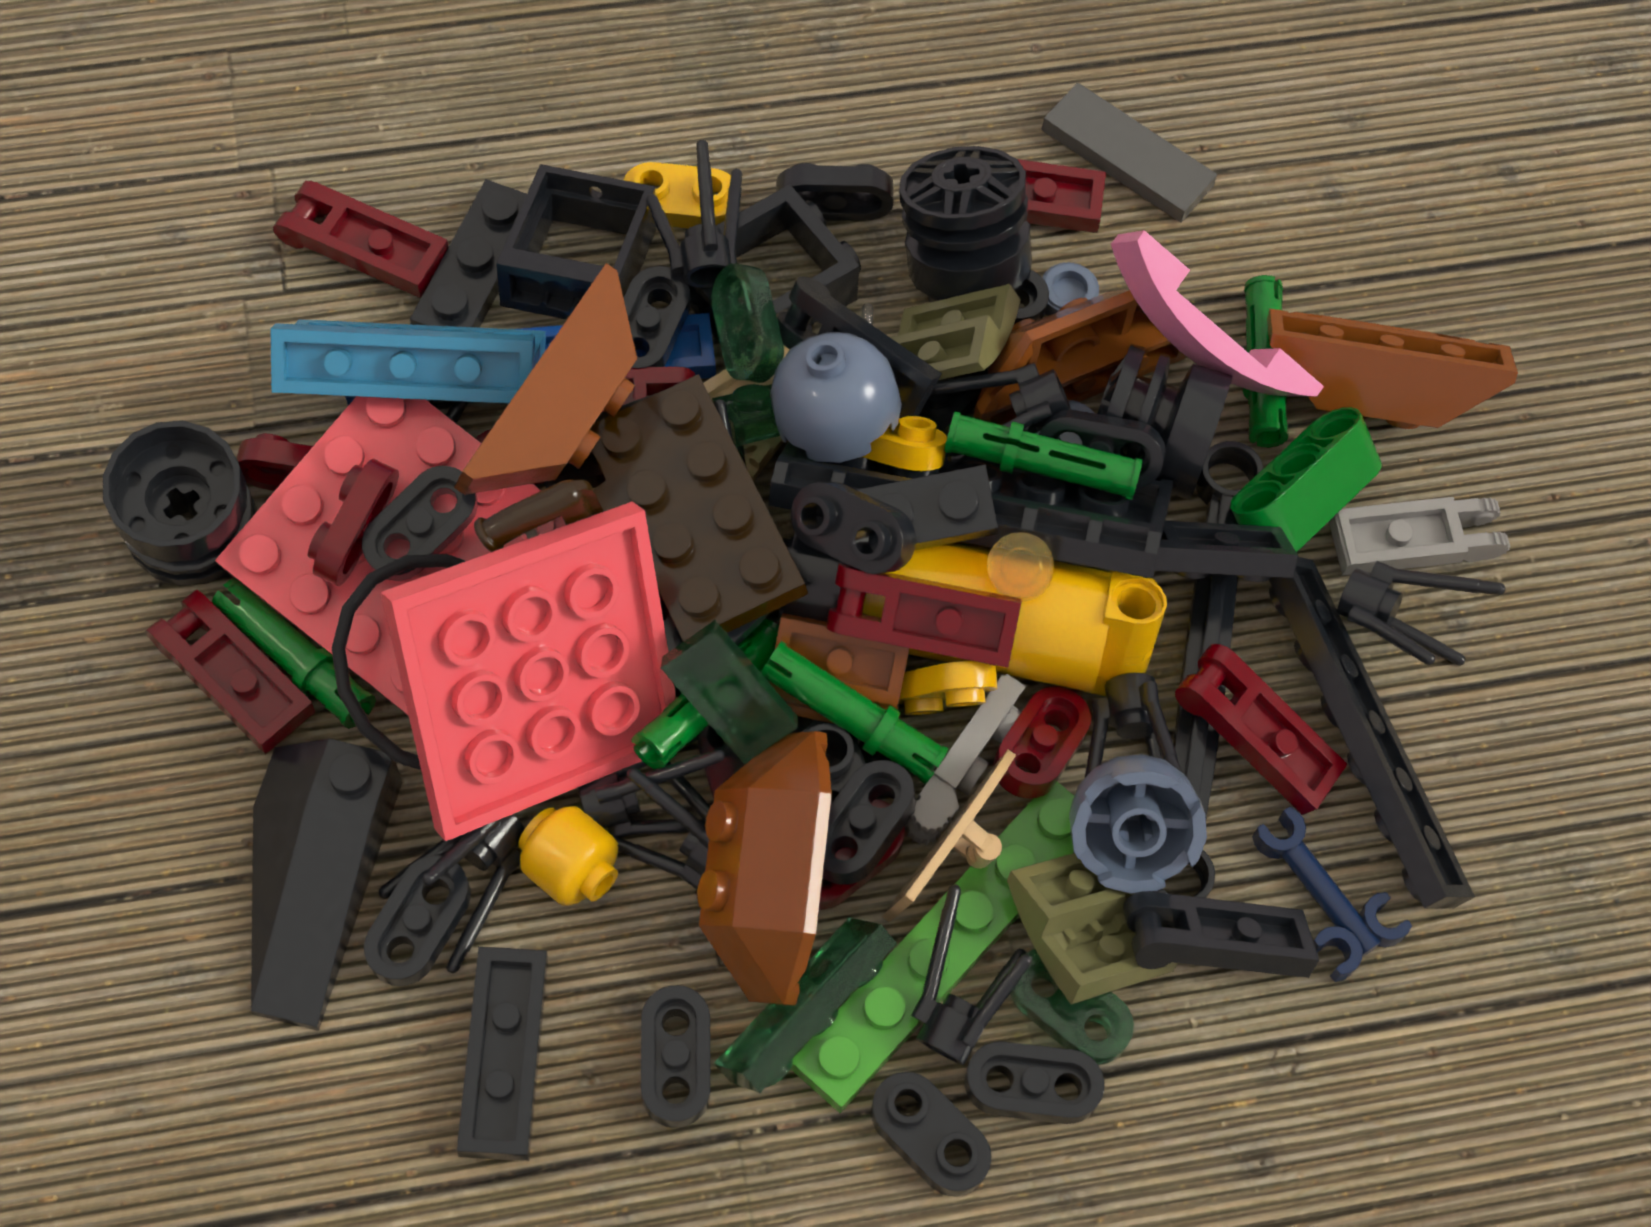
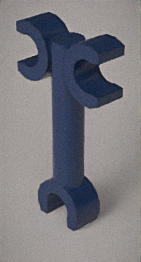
[1252,806,1413,982]

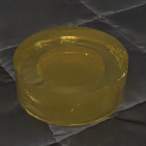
[987,532,1054,602]

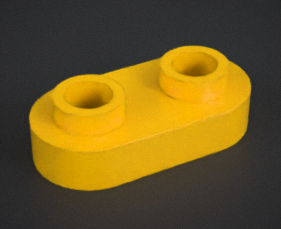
[623,162,731,228]
[863,416,947,471]
[898,661,998,715]

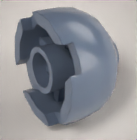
[771,332,902,463]
[1069,754,1207,894]

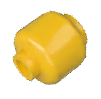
[518,806,618,906]

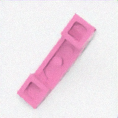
[1111,230,1324,396]

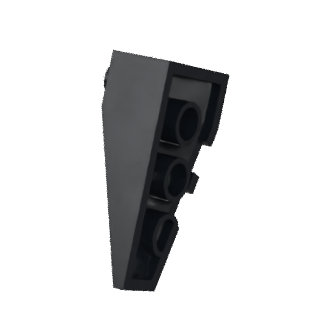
[251,738,402,1031]

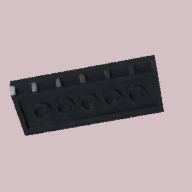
[768,442,1173,578]

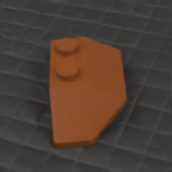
[454,263,637,495]
[973,289,1186,425]
[1267,308,1518,429]
[697,731,832,1006]

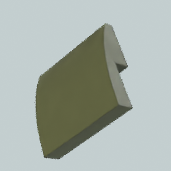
[890,284,1021,380]
[1007,853,1178,1005]

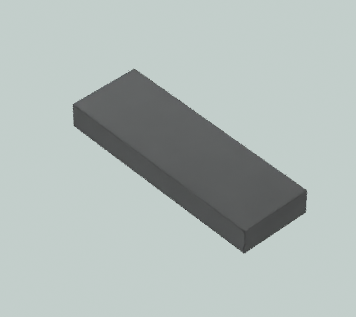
[1042,82,1218,223]

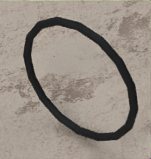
[331,554,465,770]

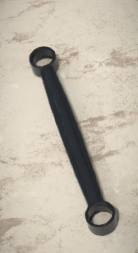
[1151,441,1263,898]

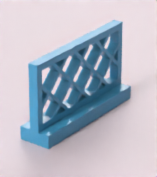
[270,319,546,403]

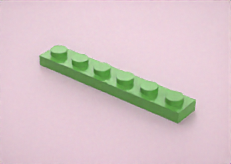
[789,782,1074,1114]

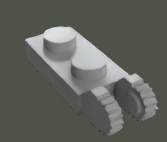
[1329,497,1511,576]
[905,674,1026,845]

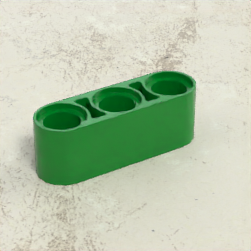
[1230,407,1382,552]

